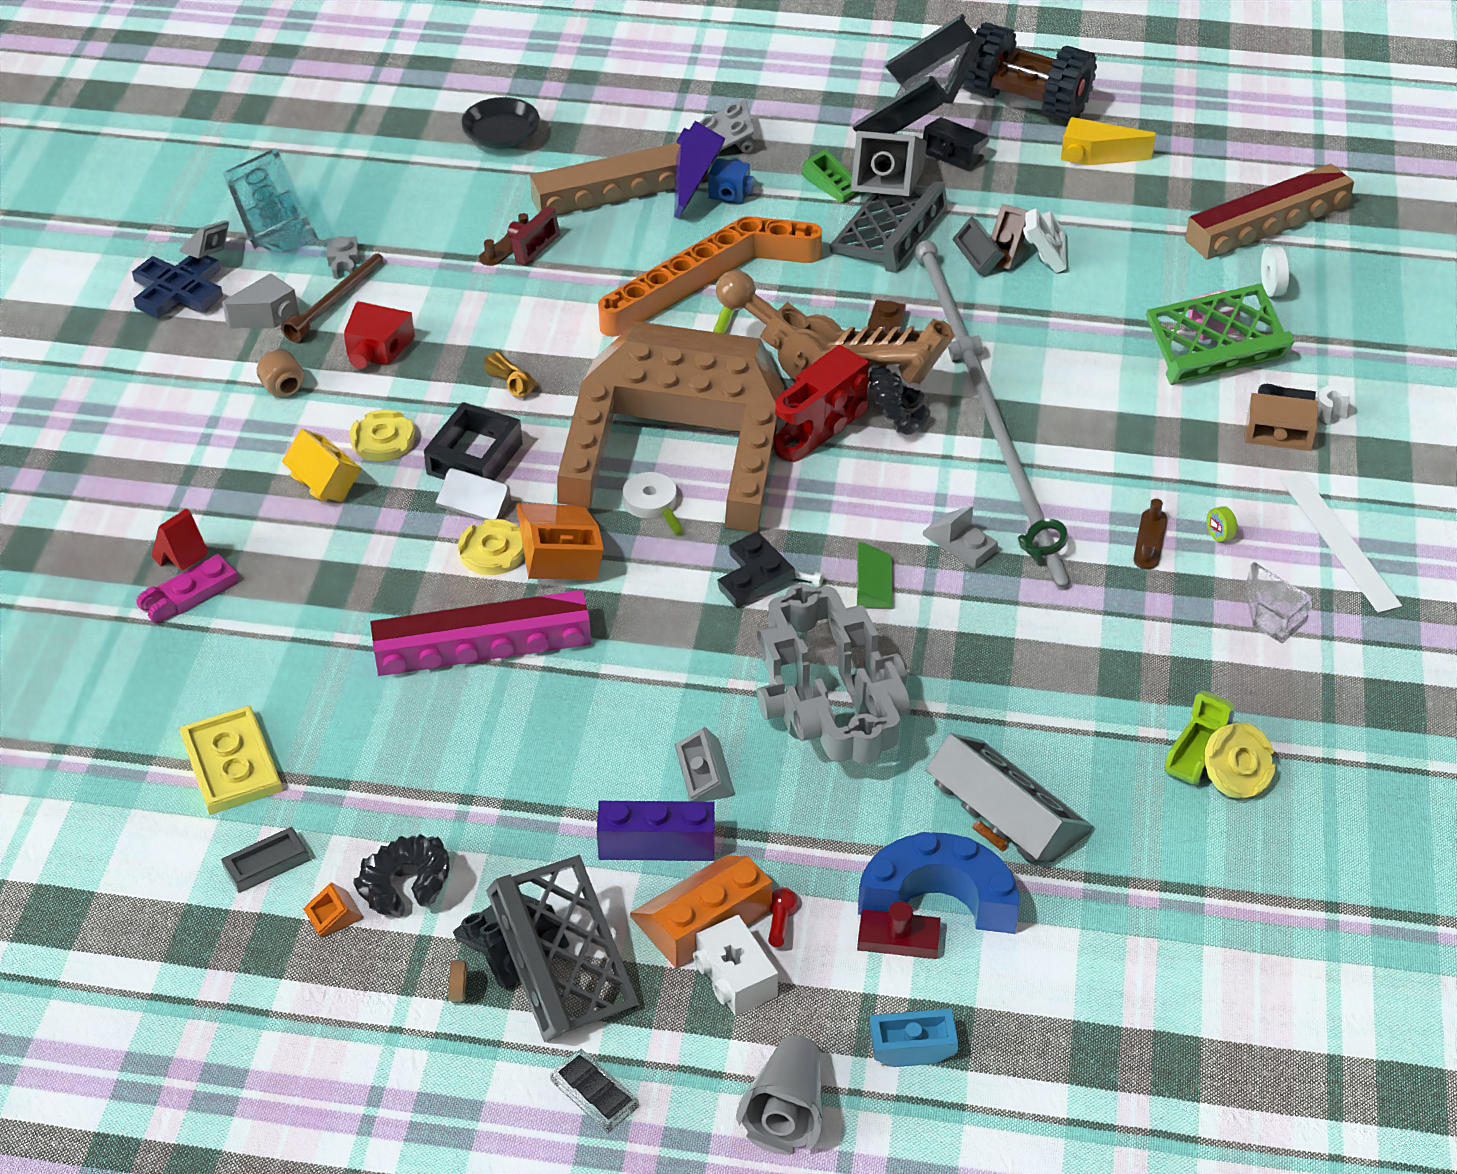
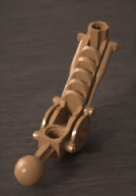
[715,270,956,385]

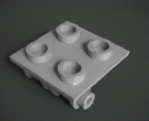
[699,99,755,153]

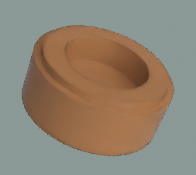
[448,960,468,1002]

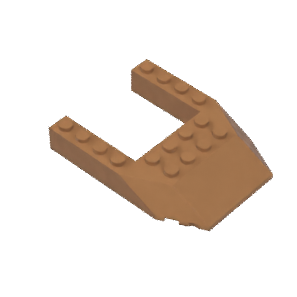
[557,321,784,532]

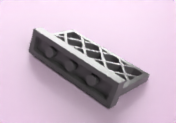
[830,181,948,273]
[486,855,639,1042]

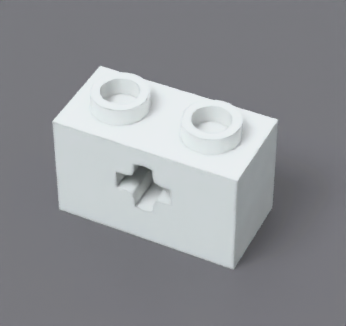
[693,915,778,1016]

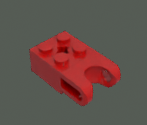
[774,344,869,462]

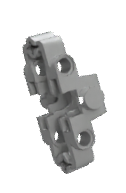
[757,584,911,764]

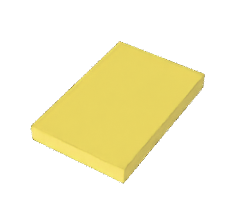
[179,705,283,815]

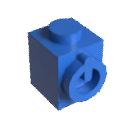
[708,158,754,204]

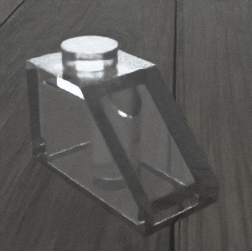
[1245,562,1313,644]

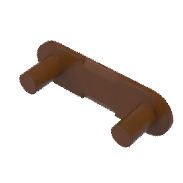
[479,213,529,266]
[1133,498,1167,570]

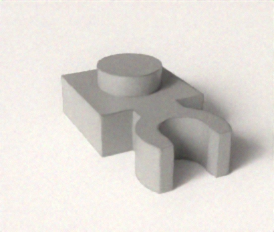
[326,236,359,279]

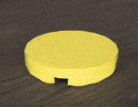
[349,409,416,462]
[458,519,525,575]
[1204,723,1275,799]

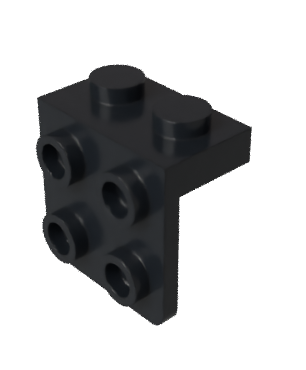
[453,893,570,989]

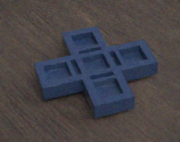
[132,255,223,319]

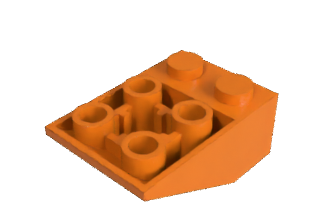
[516,503,604,580]

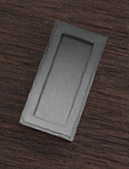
[952,216,1005,277]
[221,826,310,893]

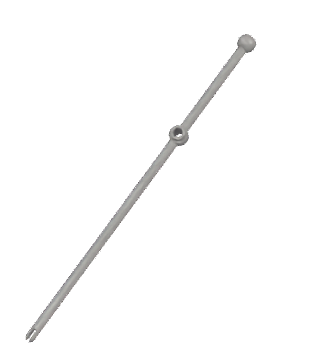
[914,240,1069,589]

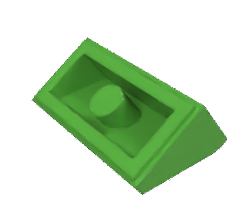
[857,542,892,608]

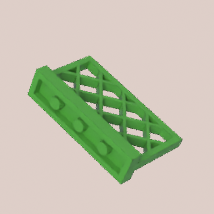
[1145,283,1295,385]

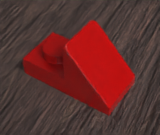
[151,508,208,571]

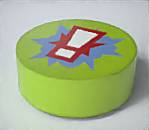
[1206,506,1237,542]

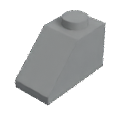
[222,273,299,328]

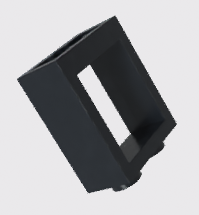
[423,402,523,481]

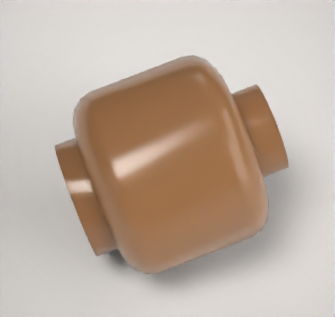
[256,349,304,397]

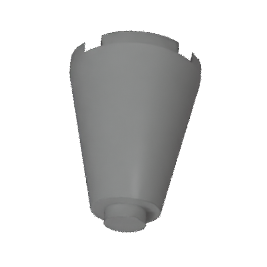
[736,1035,822,1154]

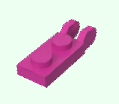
[136,554,238,623]

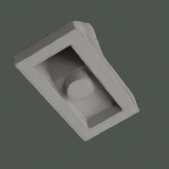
[923,506,998,569]

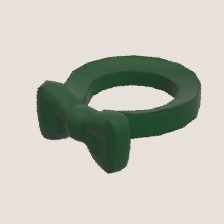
[1018,519,1068,565]

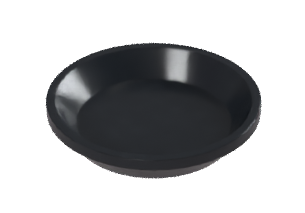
[461,97,540,149]

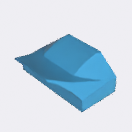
[869,1008,958,1067]

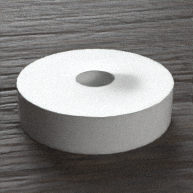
[1261,246,1289,297]
[623,472,677,519]

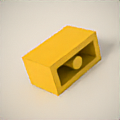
[281,428,362,502]

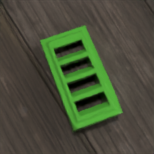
[801,149,860,203]

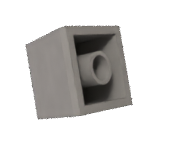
[851,131,927,196]

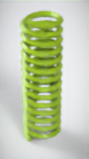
[662,508,683,536]

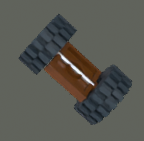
[962,22,1097,122]

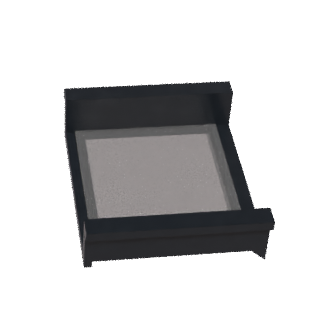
[852,13,983,134]

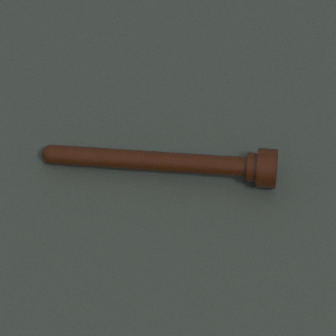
[281,253,383,343]

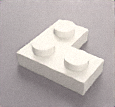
[1023,208,1067,273]

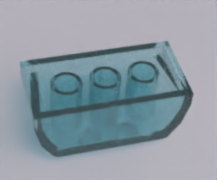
[223,147,319,253]

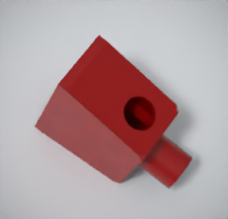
[344,301,415,369]

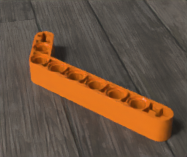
[598,216,822,337]

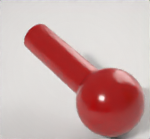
[768,887,799,947]

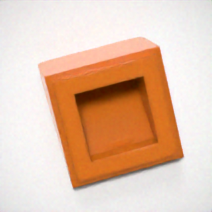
[303,882,363,938]

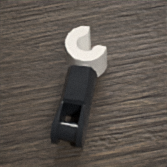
[1258,383,1350,424]

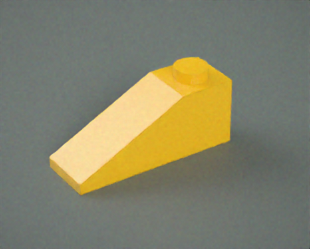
[1061,117,1156,165]

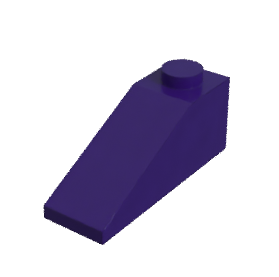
[674,121,726,219]

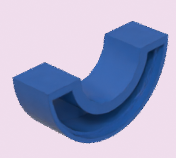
[858,832,1019,934]

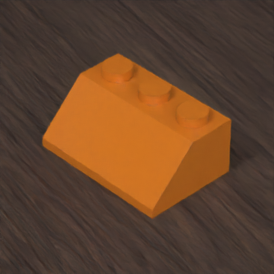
[630,855,772,969]

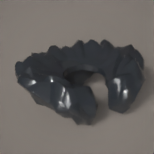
[869,368,930,435]
[353,834,450,916]

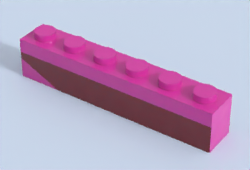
[370,590,591,676]

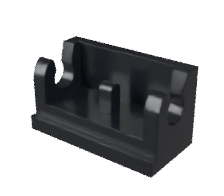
[922,117,990,172]

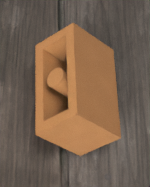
[1245,393,1318,451]

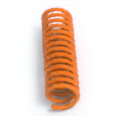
[973,821,1008,851]

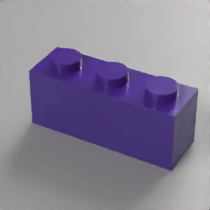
[596,800,715,861]

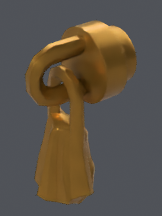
[484,351,539,397]

